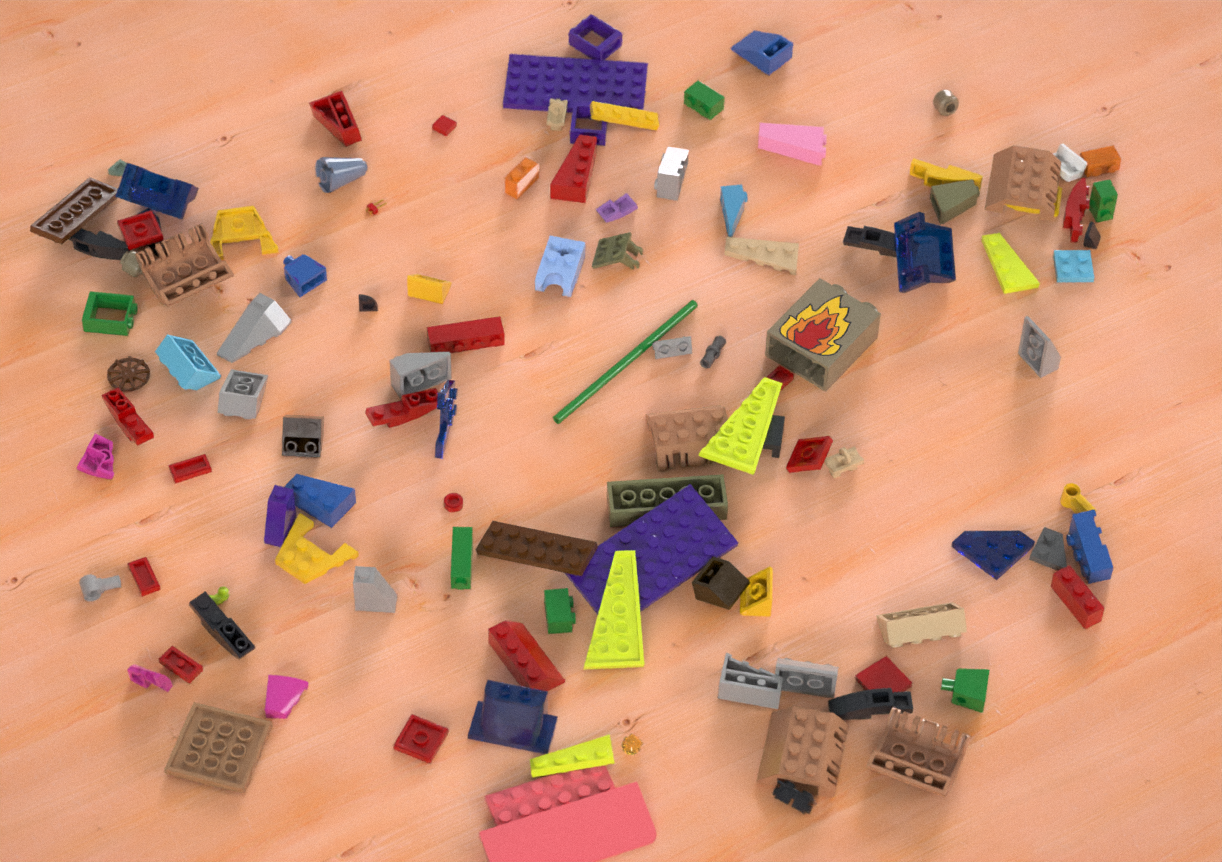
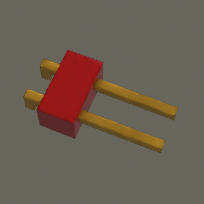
[366,199,387,215]

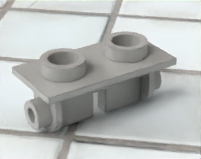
[652,336,692,359]

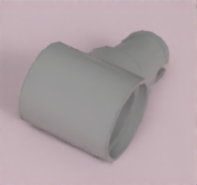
[79,574,121,601]

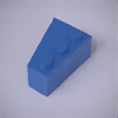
[284,474,356,528]

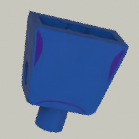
[283,254,327,297]

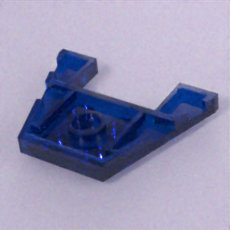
[435,380,458,459]

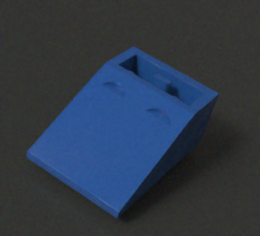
[731,31,793,75]

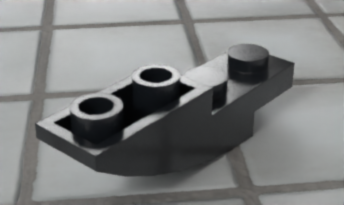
[843,226,919,261]
[69,228,131,260]
[189,591,256,660]
[828,688,913,720]

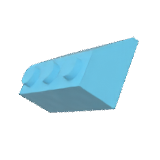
[155,334,221,390]

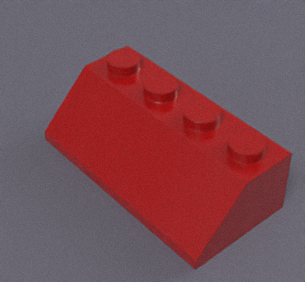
[488,620,565,700]

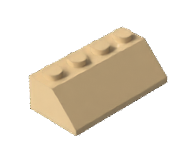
[876,602,967,647]

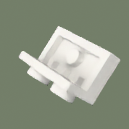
[1053,144,1087,182]

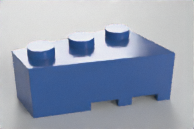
[1066,510,1114,584]

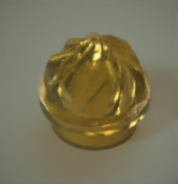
[622,733,643,755]

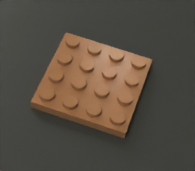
[164,702,272,794]

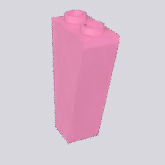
[758,123,827,165]

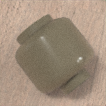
[933,90,959,116]
[120,250,148,277]

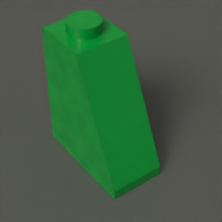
[451,527,473,590]

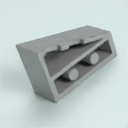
[654,147,689,201]
[718,653,783,709]

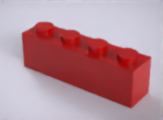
[427,316,505,353]

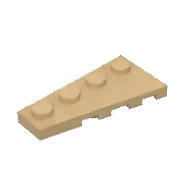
[725,237,799,275]

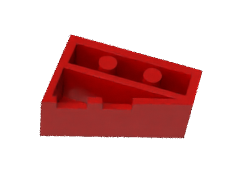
[309,91,362,147]

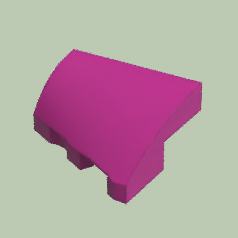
[77,433,114,479]
[127,665,173,692]
[265,675,308,719]

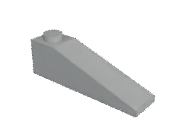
[217,293,292,363]

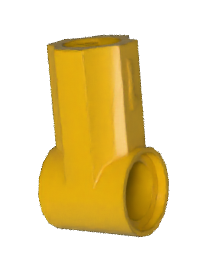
[1060,483,1096,513]

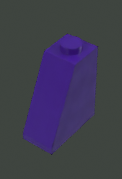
[264,485,296,547]

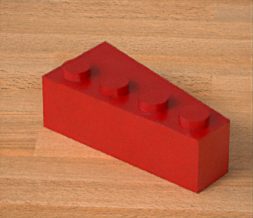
[550,135,597,203]

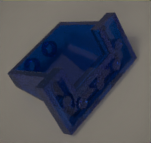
[115,163,199,220]
[894,212,956,293]
[468,680,558,754]

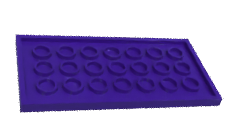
[503,54,648,113]
[565,484,738,615]

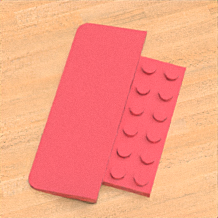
[479,765,657,862]

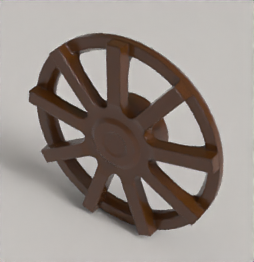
[107,356,150,392]

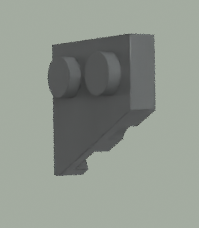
[1029,527,1067,571]

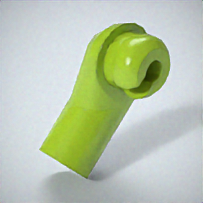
[209,587,229,606]

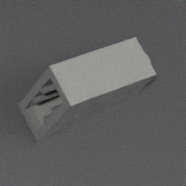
[353,566,397,613]

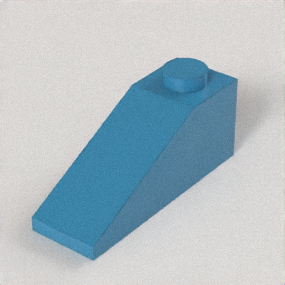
[720,184,747,237]

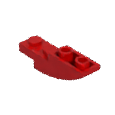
[1063,178,1090,243]
[101,387,154,446]
[365,388,444,428]

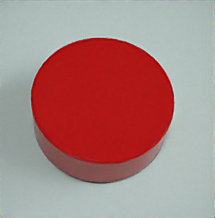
[444,493,463,512]

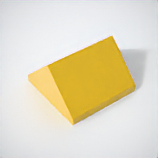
[407,274,452,304]
[740,566,773,617]

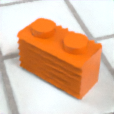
[1080,145,1122,178]
[505,157,539,199]

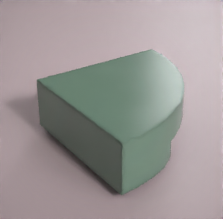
[108,159,134,176]

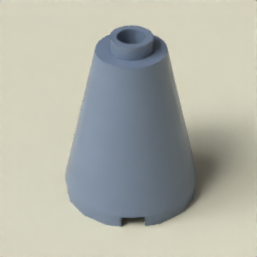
[315,157,367,193]

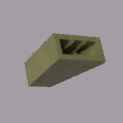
[930,180,979,225]

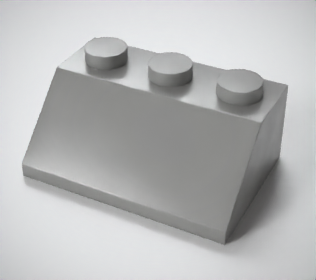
[775,658,838,698]

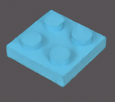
[1053,250,1094,282]

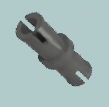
[700,336,726,369]

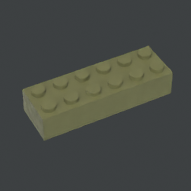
[607,474,728,527]

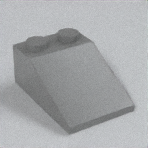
[1018,316,1061,378]
[389,352,452,399]
[218,369,268,419]

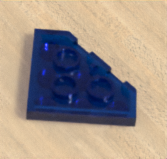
[951,531,1035,580]

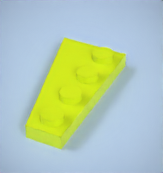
[981,233,1040,294]
[530,735,614,777]

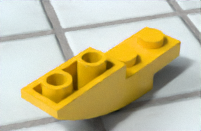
[909,158,983,190]

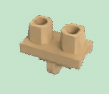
[547,99,568,131]
[824,446,864,478]

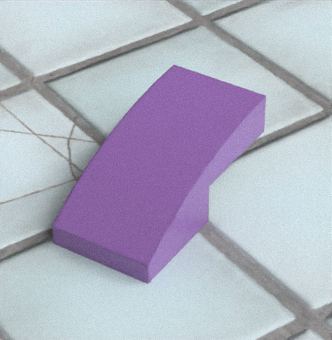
[596,193,638,223]

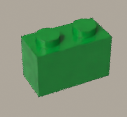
[684,80,725,120]
[1089,179,1118,223]
[544,588,576,634]

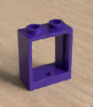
[568,14,623,60]
[570,101,609,146]

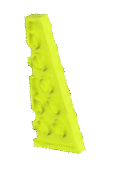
[699,377,782,475]
[583,550,644,670]

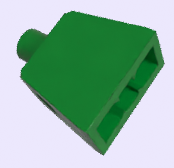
[941,668,990,713]

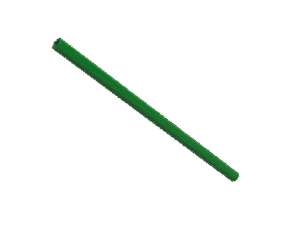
[553,300,698,424]

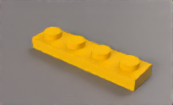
[590,101,659,131]

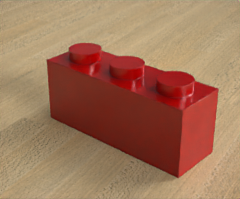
[1051,565,1104,629]

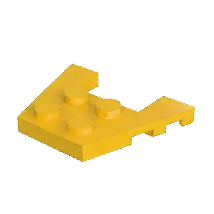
[210,206,279,260]
[275,513,359,584]

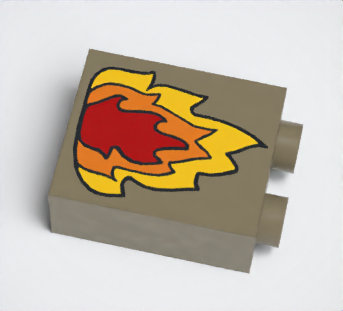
[765,278,881,392]

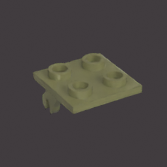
[592,232,643,270]

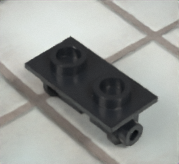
[772,780,817,814]

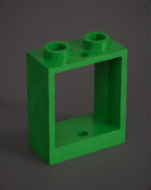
[82,291,138,336]

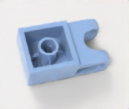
[535,235,585,297]

